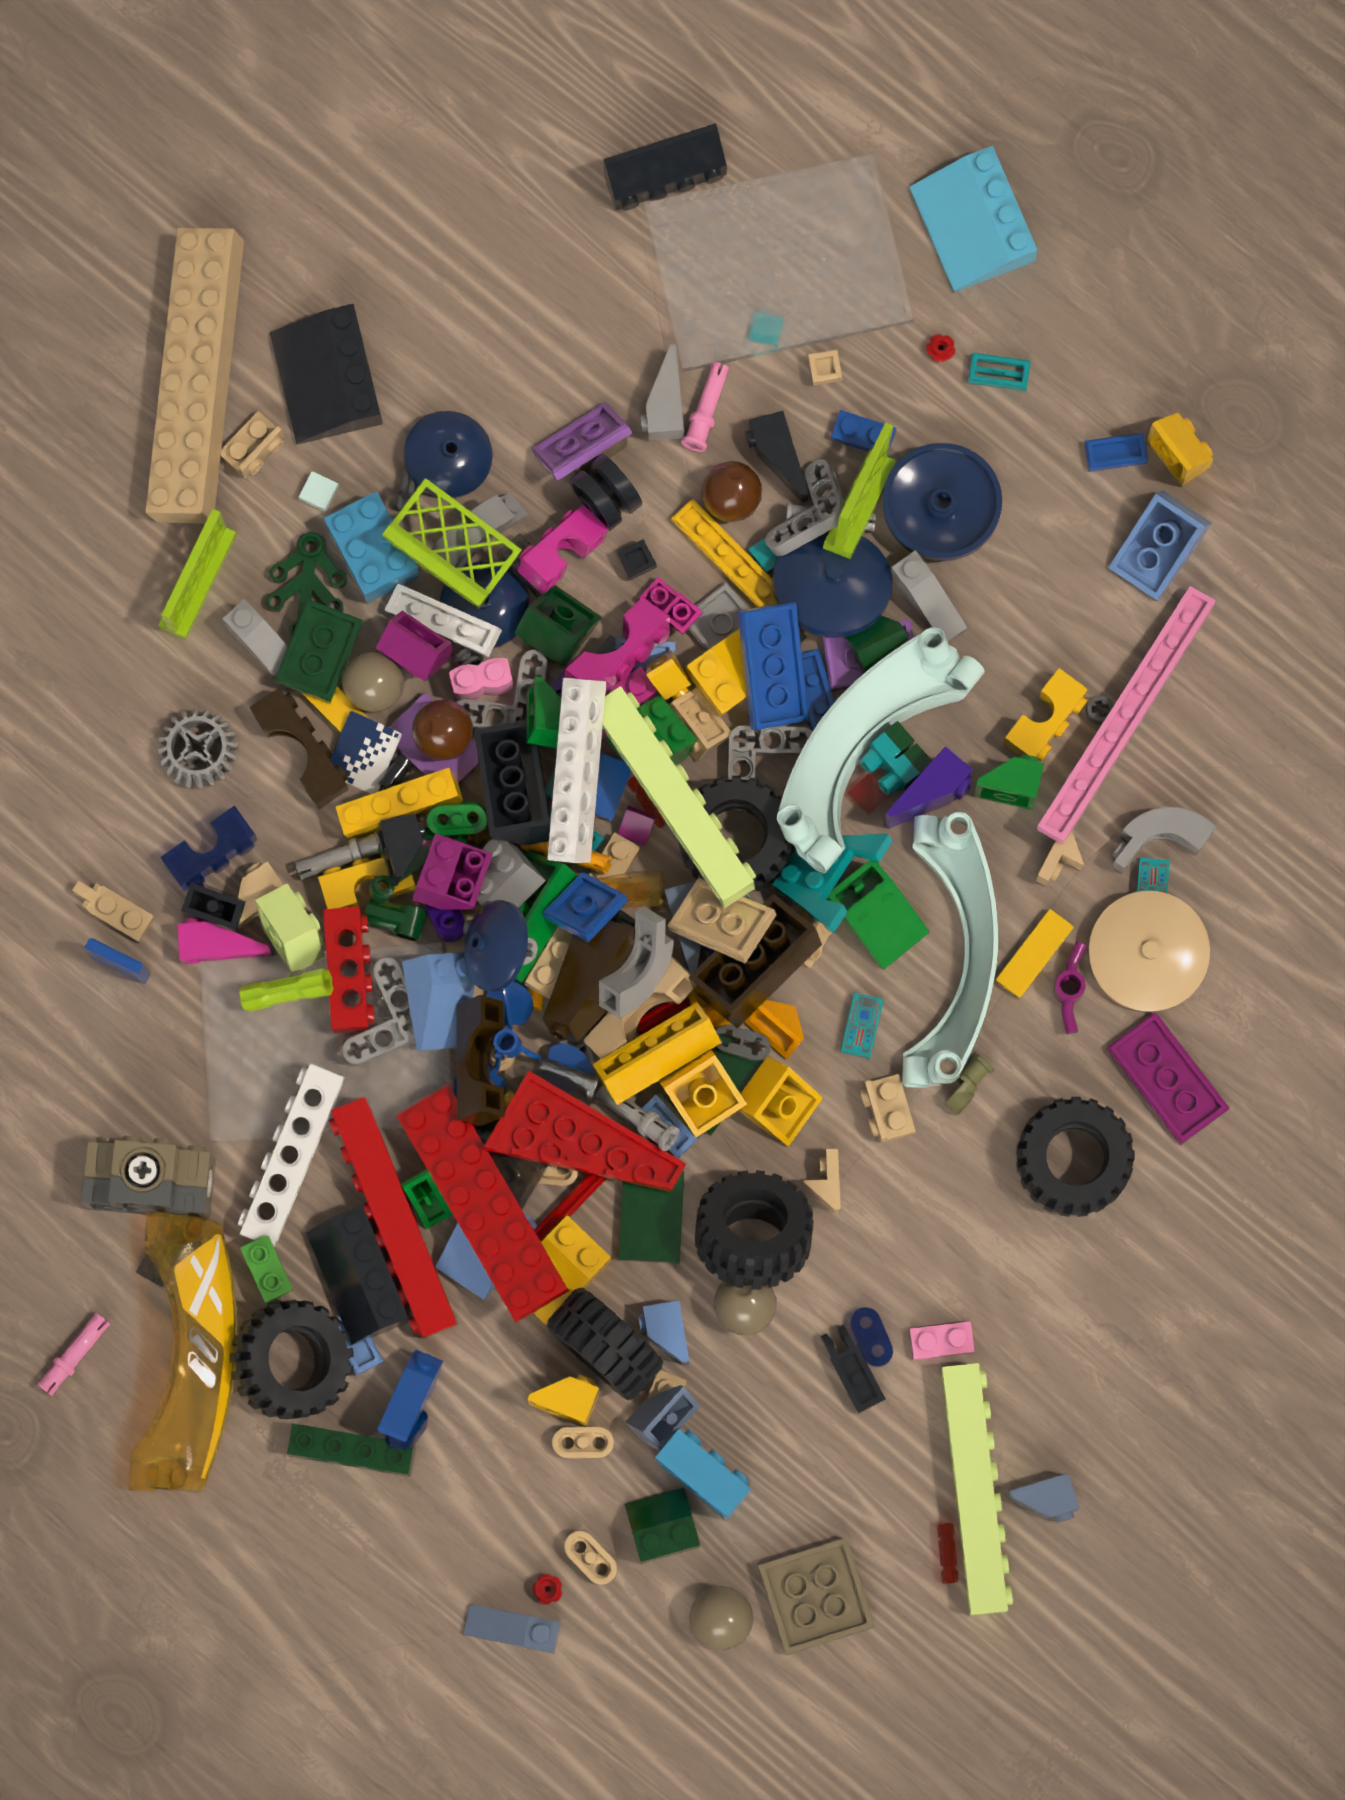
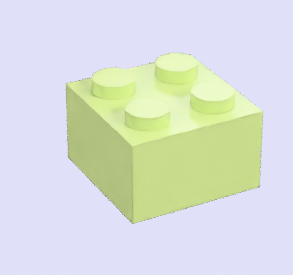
[255,883,324,975]

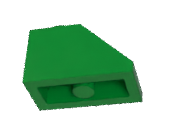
[527,677,562,748]

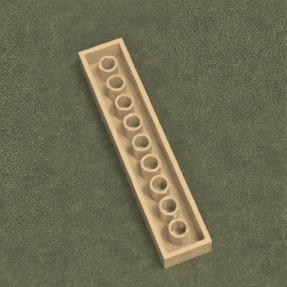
[145,228,244,524]

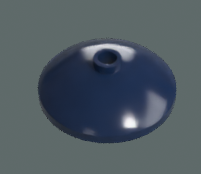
[404,411,493,498]
[440,561,529,649]
[464,900,528,992]

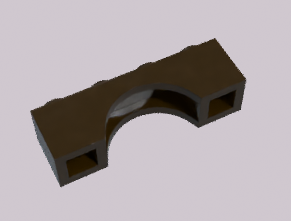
[249,688,349,810]
[456,995,505,1126]

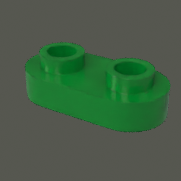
[427,802,488,836]

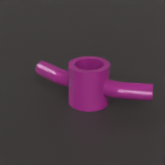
[1053,941,1087,1035]

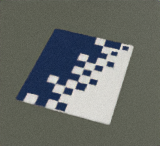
[330,711,402,794]

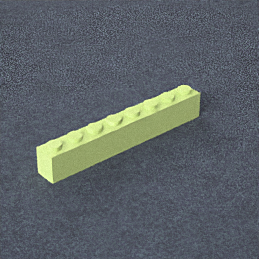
[602,686,756,908]
[941,1363,1013,1616]

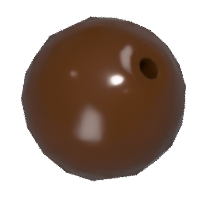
[701,461,762,522]
[412,699,473,761]

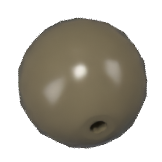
[343,651,404,713]
[714,1281,777,1335]
[689,1586,754,1651]

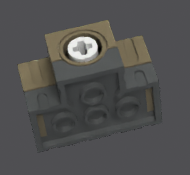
[81,1136,216,1221]

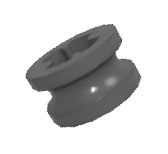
[454,648,484,666]
[1086,696,1114,725]

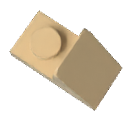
[1036,832,1084,887]
[802,1149,841,1213]

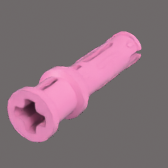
[681,362,729,452]

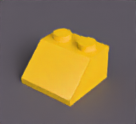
[1147,413,1213,487]
[658,1049,747,1137]
[738,1056,823,1147]
[527,1374,600,1427]

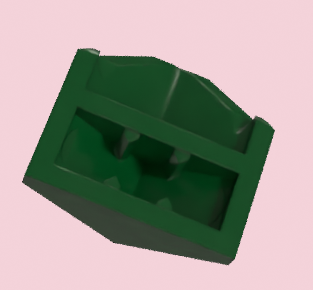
[843,616,908,673]

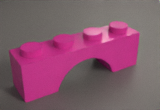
[565,597,670,696]

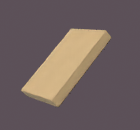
[667,877,776,963]

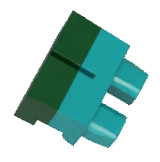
[860,721,932,796]

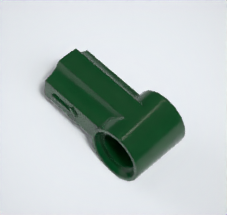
[364,897,427,941]

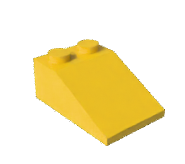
[684,629,747,717]
[534,1215,612,1326]

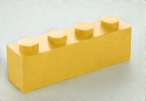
[336,768,464,840]
[593,1002,721,1105]

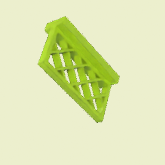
[823,422,897,559]
[382,478,522,609]
[158,508,237,640]

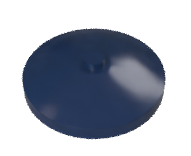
[883,443,1002,561]
[772,530,892,638]

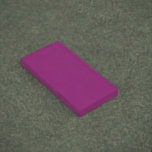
[1107,1012,1230,1146]

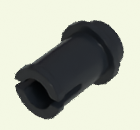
[378,754,413,789]

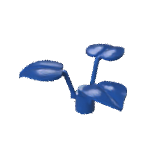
[454,981,594,1097]

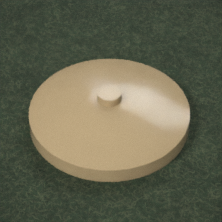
[1088,891,1210,1012]

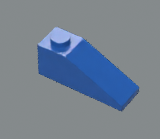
[377,1349,443,1442]

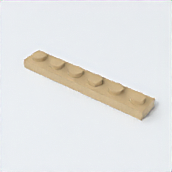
[525,833,640,999]

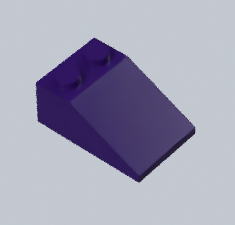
[884,746,973,829]

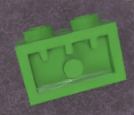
[240,1235,293,1305]

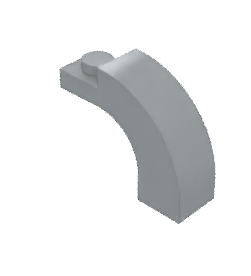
[431,492,529,568]
[1112,807,1217,874]
[599,907,674,1018]

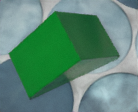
[401,1169,453,1230]

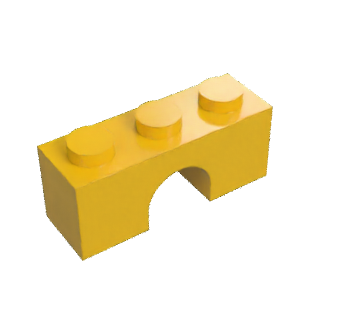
[1003,668,1088,762]
[318,855,416,909]

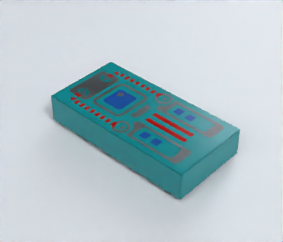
[1136,857,1170,893]
[841,993,884,1059]

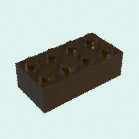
[688,894,822,1029]

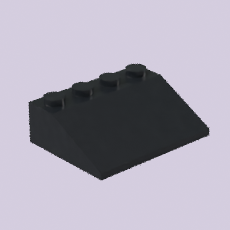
[270,303,383,445]

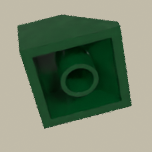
[514,585,602,667]
[624,1487,701,1564]

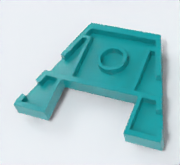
[773,833,893,933]

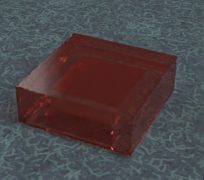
[848,773,891,815]

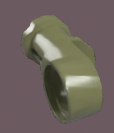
[946,1052,994,1115]

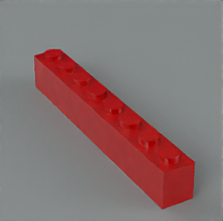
[328,1097,458,1338]

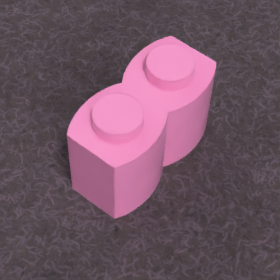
[449,658,514,701]

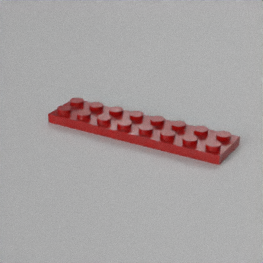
[396,1084,569,1323]

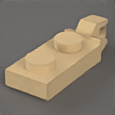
[72,881,155,943]

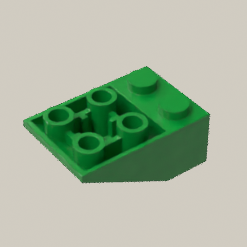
[826,860,930,970]

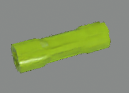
[239,968,333,1012]

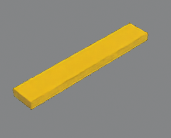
[671,498,809,635]

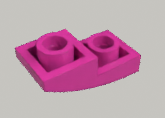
[638,577,703,635]

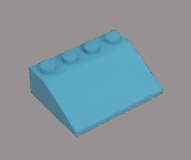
[909,146,1038,293]

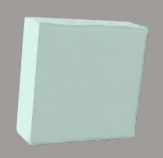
[299,471,339,512]

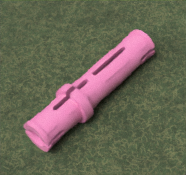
[37,1312,111,1396]

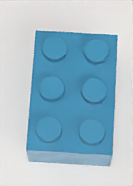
[324,491,420,604]
[655,1429,751,1521]

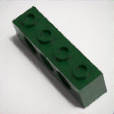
[287,1423,416,1477]

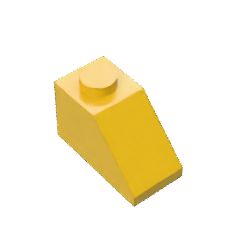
[646,650,691,700]

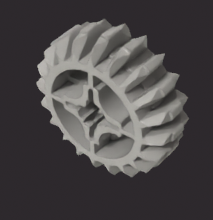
[157,708,239,789]

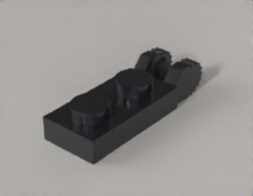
[820,1324,886,1414]

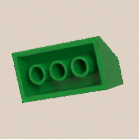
[514,850,578,983]

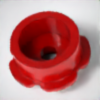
[926,334,955,362]
[532,1574,562,1605]

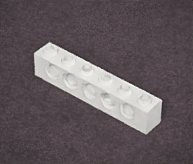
[547,678,606,863]
[238,1063,346,1248]

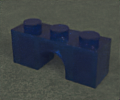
[160,805,258,892]

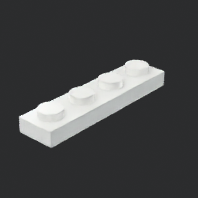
[385,583,502,657]

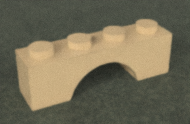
[583,956,693,1059]

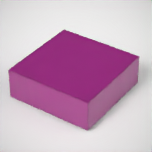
[618,805,657,846]

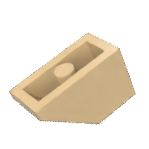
[238,861,283,929]

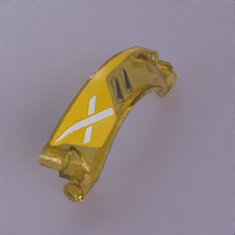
[128,1212,237,1493]

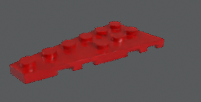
[482,1071,686,1192]

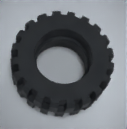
[679,775,793,894]
[1016,1097,1135,1217]
[695,1170,814,1290]
[546,1287,663,1401]
[230,1300,354,1419]

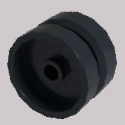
[569,454,643,531]

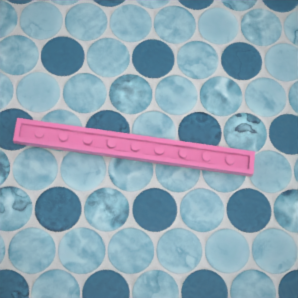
[1037,586,1216,845]

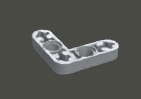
[765,459,845,556]
[456,650,548,730]
[728,725,813,814]
[342,957,415,1066]

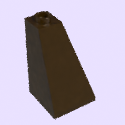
[543,921,635,1042]

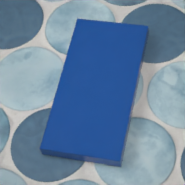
[737,601,809,730]

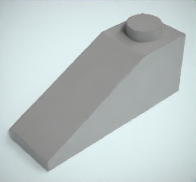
[641,344,684,441]
[891,550,967,643]
[222,599,288,690]

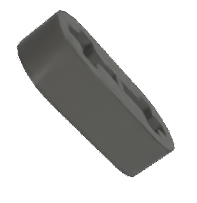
[715,1025,770,1062]

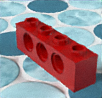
[323,906,375,1034]

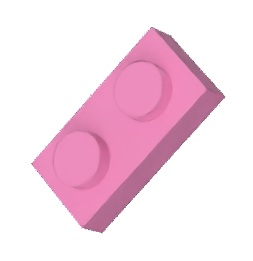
[909,1321,975,1360]

